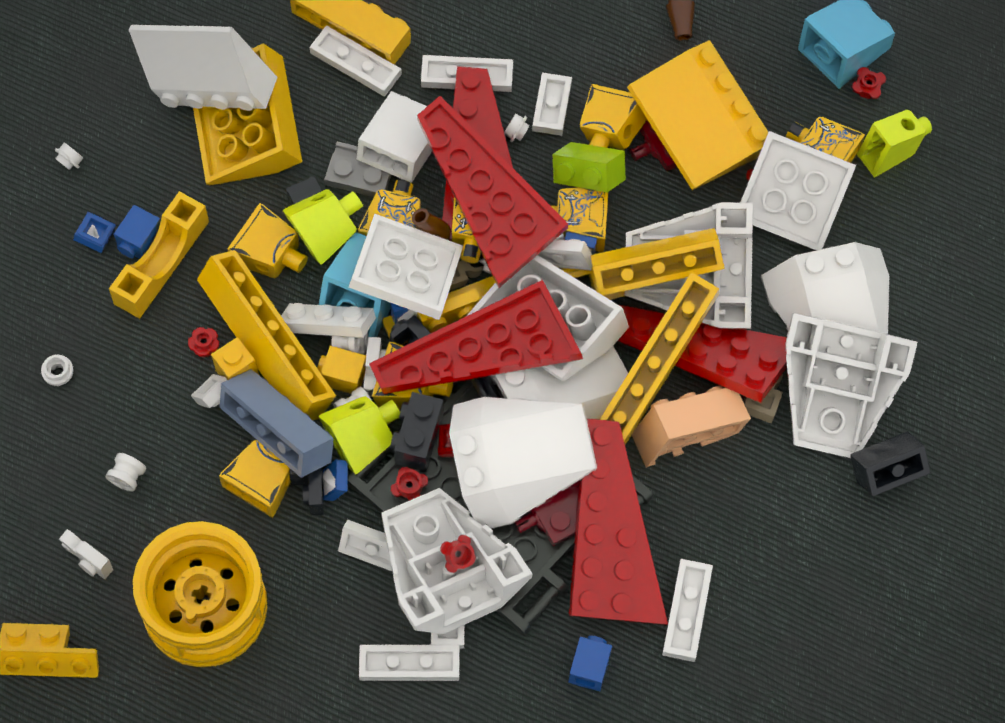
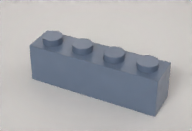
[220,369,334,478]

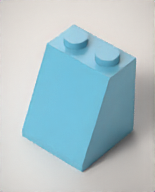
[798,0,895,89]
[319,232,391,337]

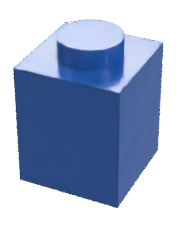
[114,205,161,259]
[568,636,612,692]

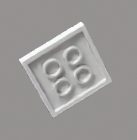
[740,131,856,250]
[349,214,463,320]

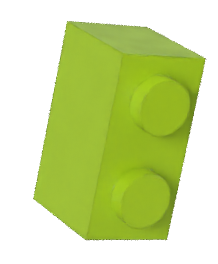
[552,142,626,193]

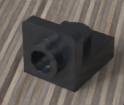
[390,315,431,345]
[289,467,324,515]

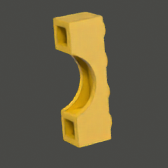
[109,191,209,319]

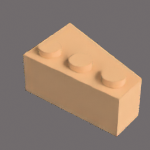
[632,386,751,468]

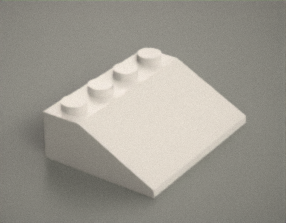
[129,25,277,111]
[467,255,629,382]

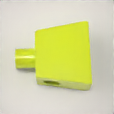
[857,110,932,178]
[282,189,363,265]
[318,396,400,475]

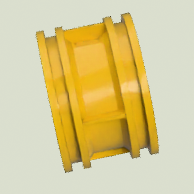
[133,521,267,667]

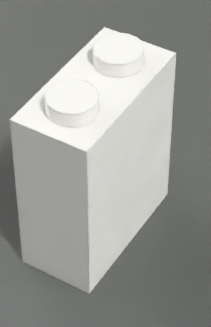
[356,91,432,183]

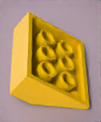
[627,40,768,190]
[193,43,302,186]

